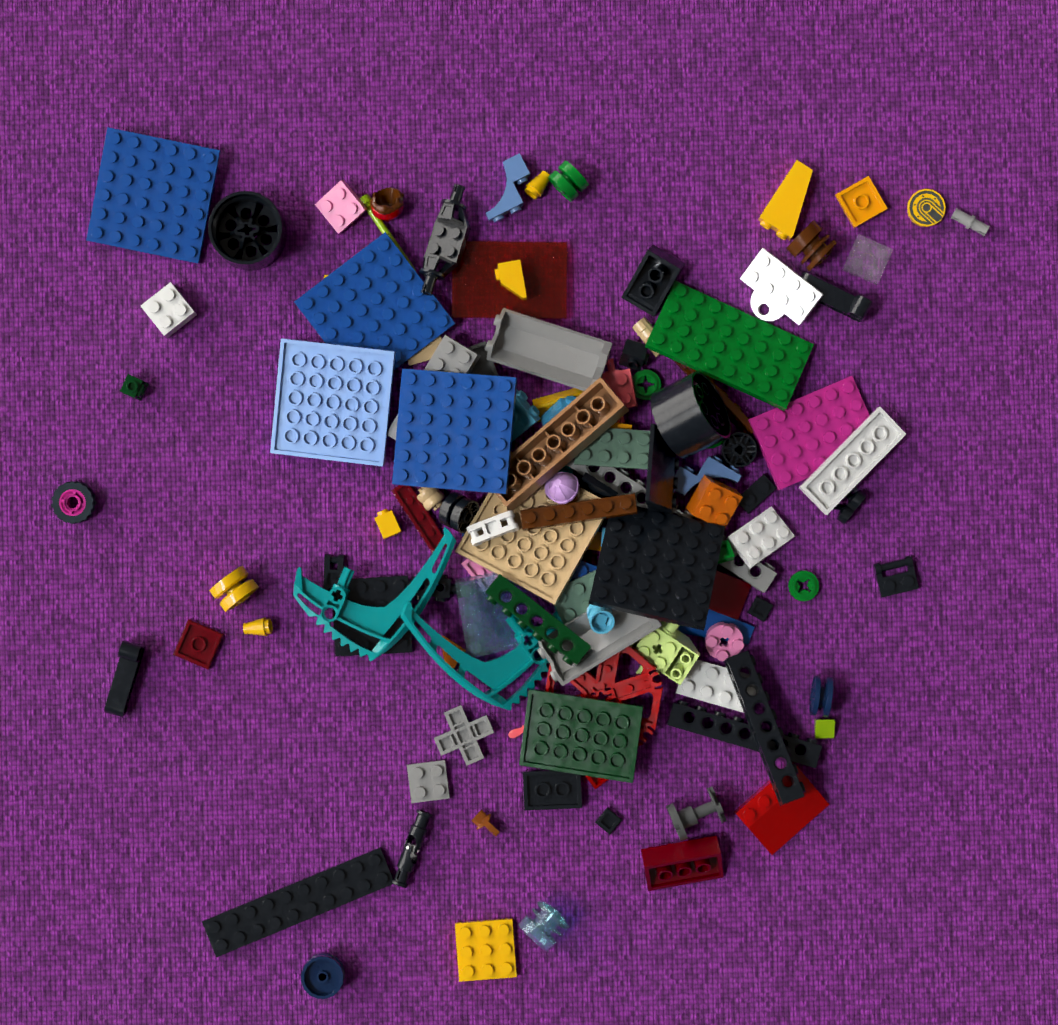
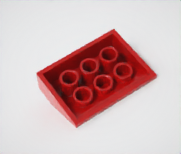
[734,761,830,855]

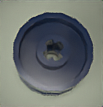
[301,952,345,999]

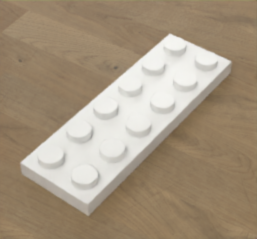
[799,407,906,515]

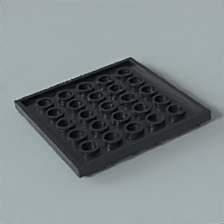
[588,506,725,631]

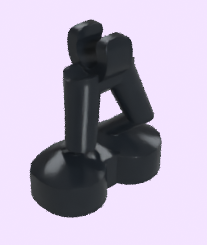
[833,490,867,525]

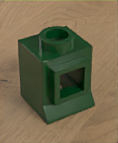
[120,374,149,401]

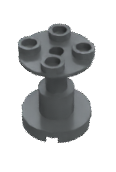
[666,786,727,841]

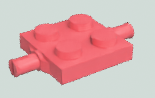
[602,358,638,423]

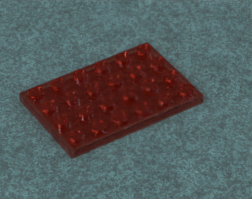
[452,241,567,319]

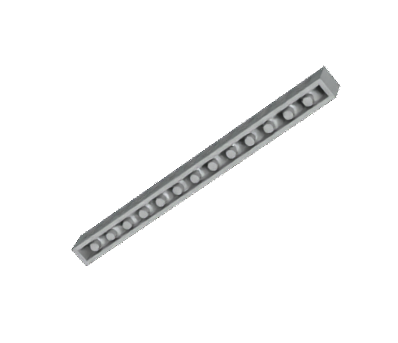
[566,459,777,593]

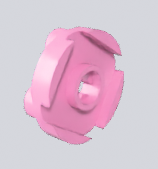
[705,622,744,661]

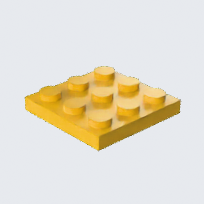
[455,918,517,982]

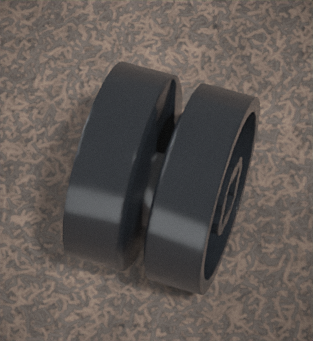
[720,432,757,468]
[439,492,479,533]

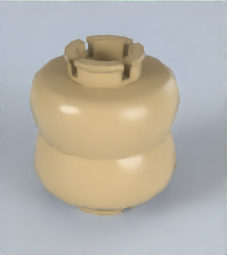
[417,487,445,511]

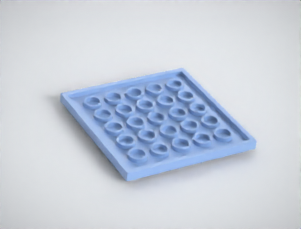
[270,338,396,467]

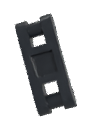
[323,554,344,591]

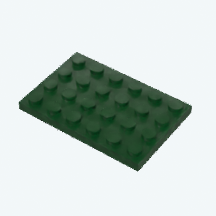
[519,688,644,783]

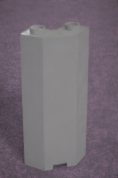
[485,308,613,391]
[537,609,662,686]

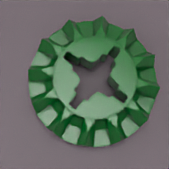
[633,369,661,400]
[788,571,819,601]

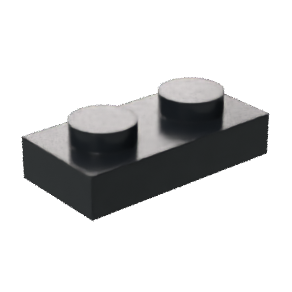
[739,474,776,514]

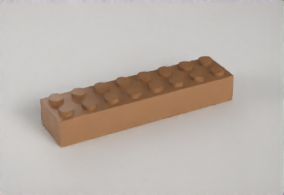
[495,377,629,510]

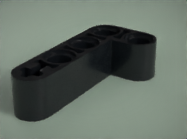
[801,272,873,322]
[104,640,145,717]

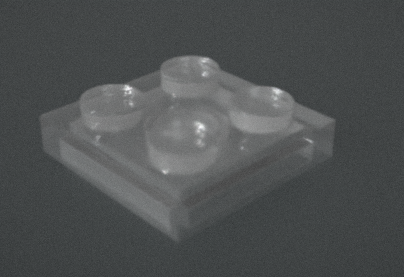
[842,234,893,285]

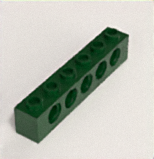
[485,574,591,667]

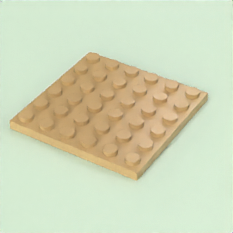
[455,452,604,606]

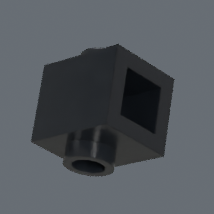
[619,339,650,371]

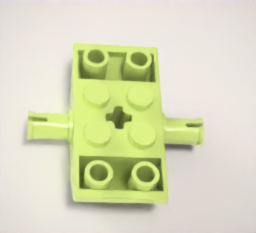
[631,621,700,685]

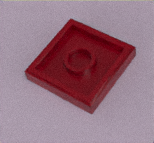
[173,619,224,670]

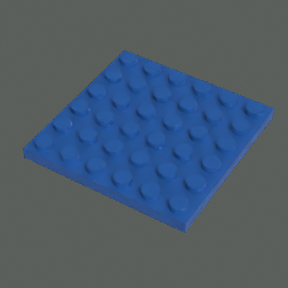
[86,127,221,264]
[294,232,455,371]
[392,369,517,494]

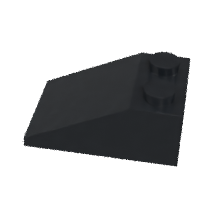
[621,245,685,317]

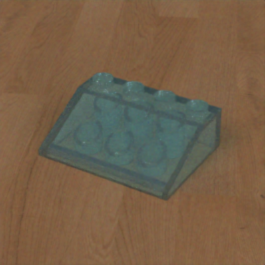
[455,573,519,657]

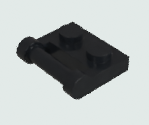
[873,555,919,598]

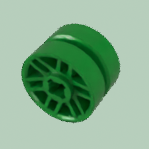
[548,160,589,202]

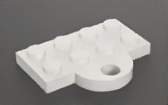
[740,248,824,325]

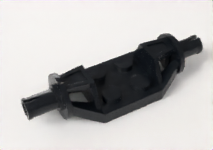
[419,184,471,296]

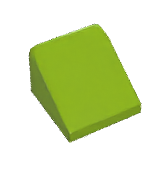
[814,719,835,739]

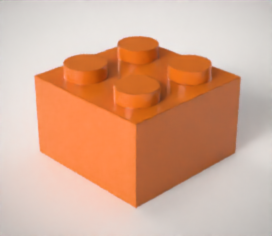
[686,474,743,528]

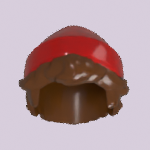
[370,187,404,222]

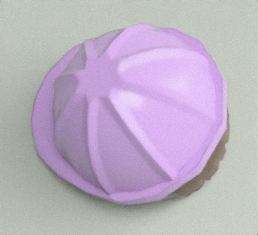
[545,472,581,504]

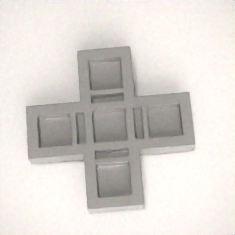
[434,705,494,766]

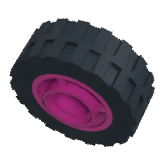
[51,481,96,524]

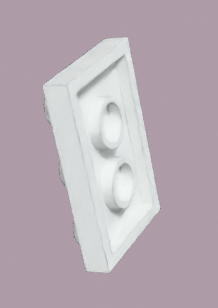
[727,506,795,569]

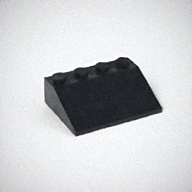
[645,424,680,513]

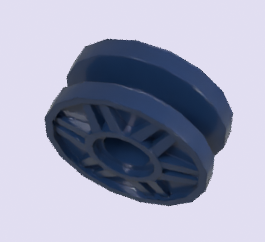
[809,675,833,717]

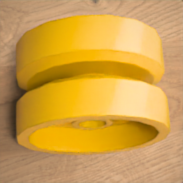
[209,566,259,612]

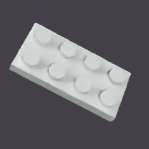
[676,659,756,713]

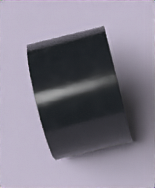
[208,191,287,271]
[651,371,732,459]

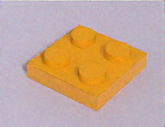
[835,176,888,228]

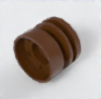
[786,220,838,271]

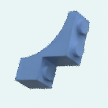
[486,153,530,223]
[674,455,741,496]

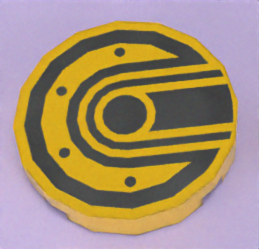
[907,189,946,227]

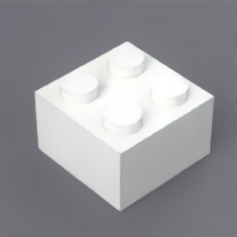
[141,282,197,338]

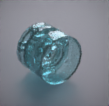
[518,900,570,952]

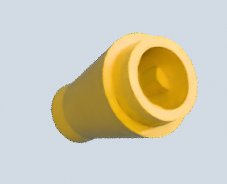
[525,171,549,199]
[243,617,273,636]

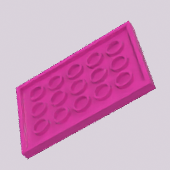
[748,376,870,491]

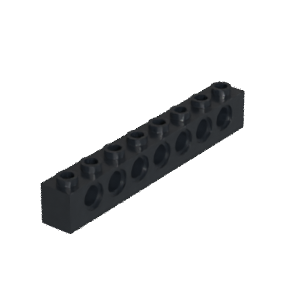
[724,651,806,806]
[666,700,822,768]

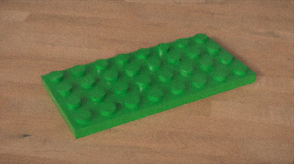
[645,281,814,411]

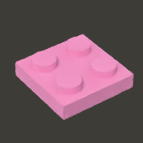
[315,180,367,234]

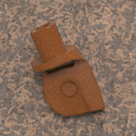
[471,809,500,836]

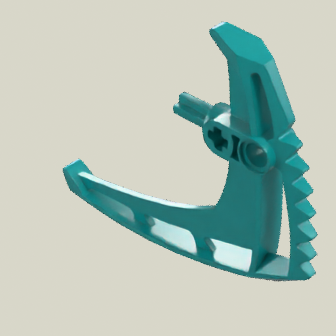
[293,527,456,661]
[401,601,563,710]

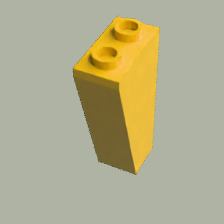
[758,160,813,241]

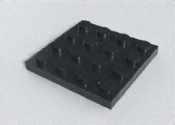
[331,575,412,657]

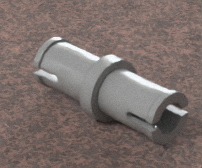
[951,208,990,237]

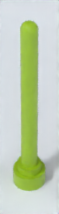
[359,194,416,271]

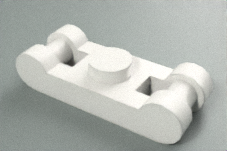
[466,510,519,546]

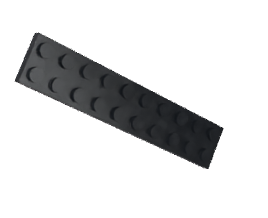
[202,847,394,958]

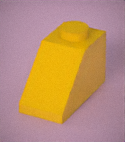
[494,260,527,300]

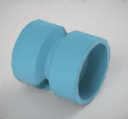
[586,604,615,634]

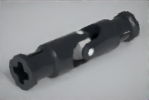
[391,809,433,888]

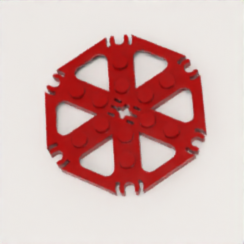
[545,645,664,746]

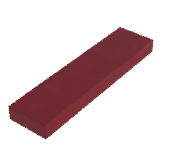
[391,485,447,553]

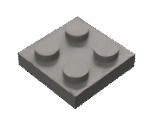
[407,760,450,803]

